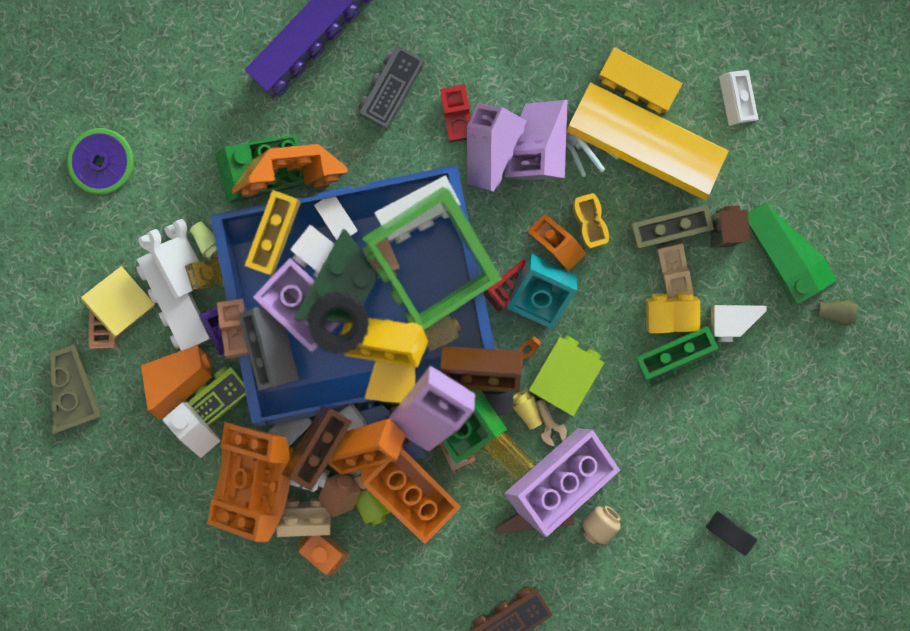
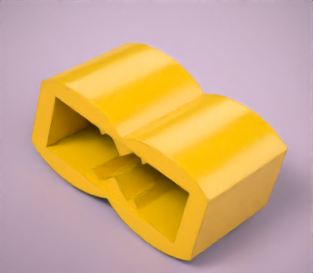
[573,193,609,250]
[646,292,700,333]

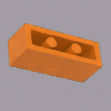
[328,419,406,475]

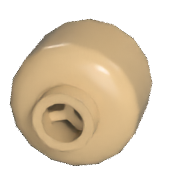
[582,506,621,545]

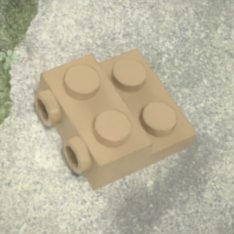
[277,497,332,537]

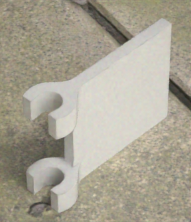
[138,219,210,299]

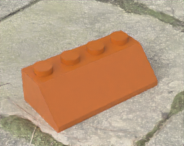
[360,447,461,544]

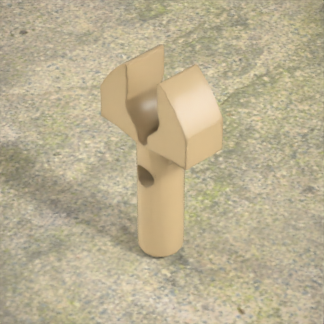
[536,399,567,447]

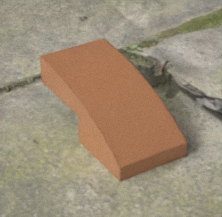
[217,299,249,358]

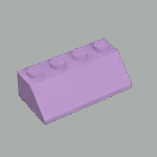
[504,428,620,537]

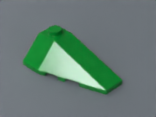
[748,203,837,305]

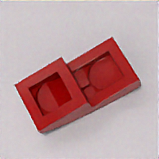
[440,85,471,143]

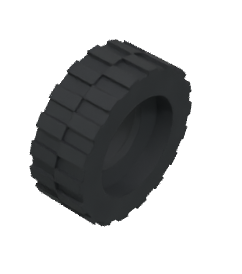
[308,290,369,354]

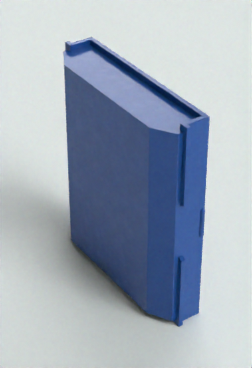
[211,165,495,428]

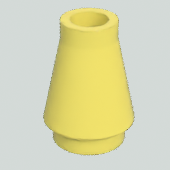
[513,389,543,430]

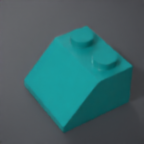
[507,254,577,329]

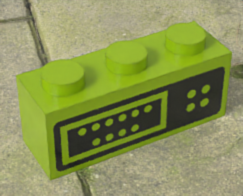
[184,366,246,426]

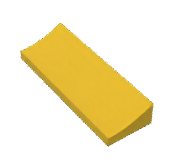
[566,82,729,200]

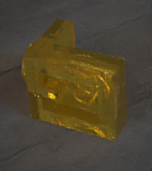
[185,257,224,291]
[424,315,462,351]

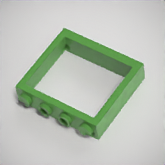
[362,186,502,330]

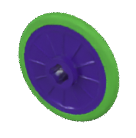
[67,128,133,195]

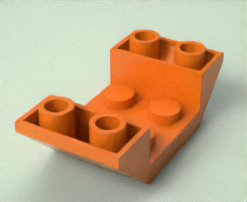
[232,144,348,197]

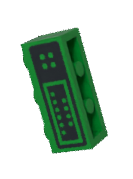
[636,326,720,389]

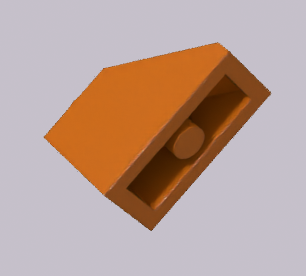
[527,214,587,271]

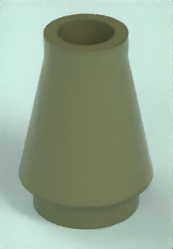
[819,300,858,325]

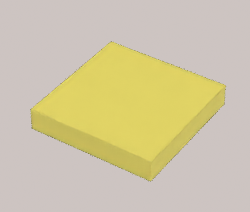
[81,266,155,338]

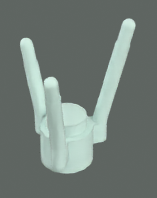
[566,132,619,177]

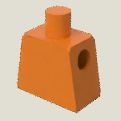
[297,535,350,576]

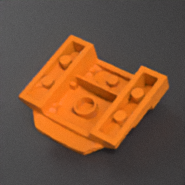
[207,422,290,542]

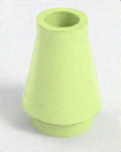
[190,222,218,260]

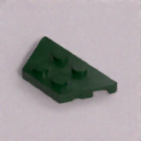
[294,229,379,324]

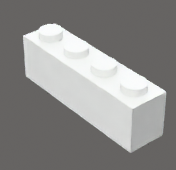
[136,253,212,351]

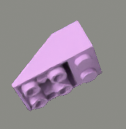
[505,100,567,180]
[467,103,526,192]
[388,366,475,452]

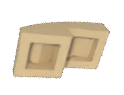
[656,240,694,298]

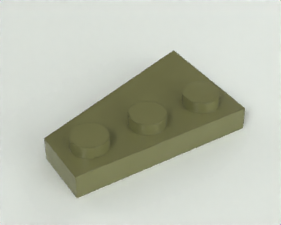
[50,344,103,434]

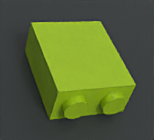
[528,335,604,417]

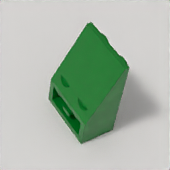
[215,135,305,203]

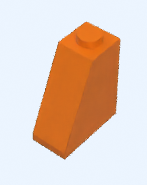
[141,345,213,420]

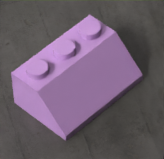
[253,258,342,352]

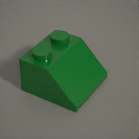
[442,390,507,464]

